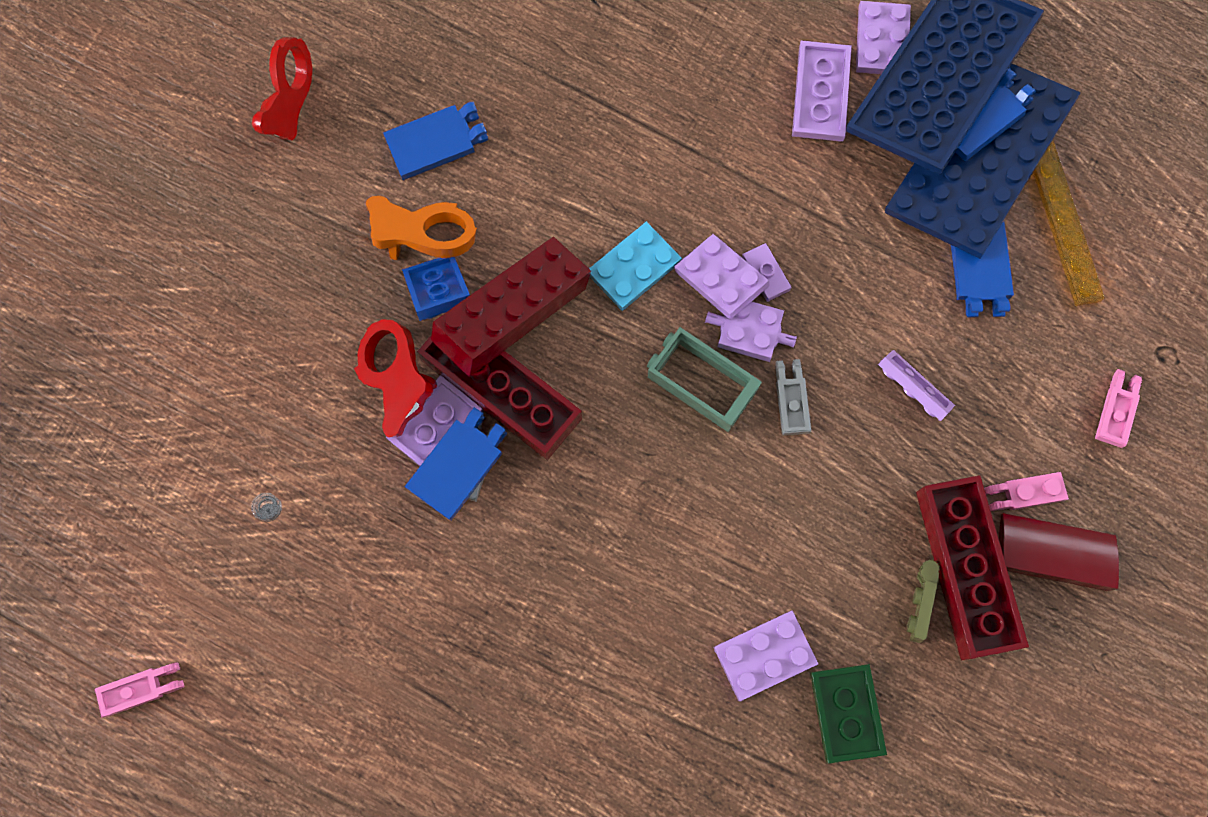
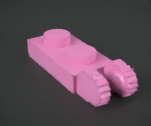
[1095,369,1142,448]
[984,472,1068,511]
[95,663,185,718]

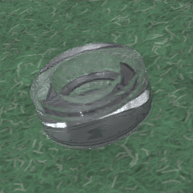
[251,493,282,522]

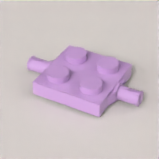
[705,302,797,362]

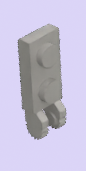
[775,359,811,436]

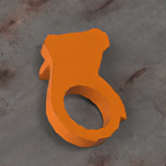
[366,196,477,260]

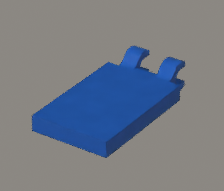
[955,68,1036,161]
[383,102,489,180]
[951,221,1014,317]
[404,407,507,521]

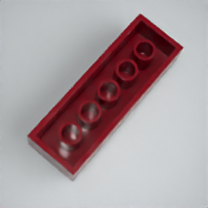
[431,236,591,377]
[417,336,582,461]
[916,475,1029,661]

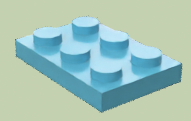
[589,221,682,311]

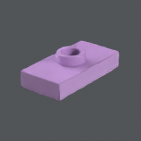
[742,243,792,302]

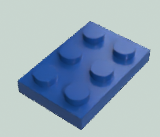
[402,257,470,321]

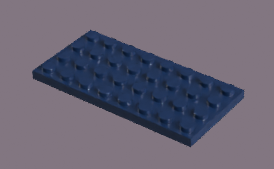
[846,0,1044,175]
[885,64,1081,259]

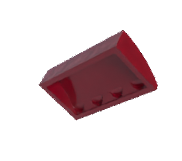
[998,513,1119,591]

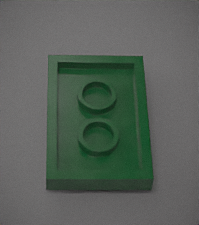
[810,664,887,764]

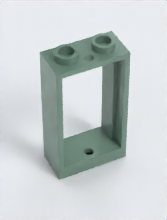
[647,327,762,432]

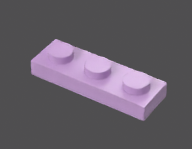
[878,350,955,421]

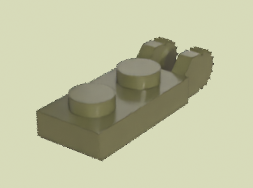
[907,559,940,643]

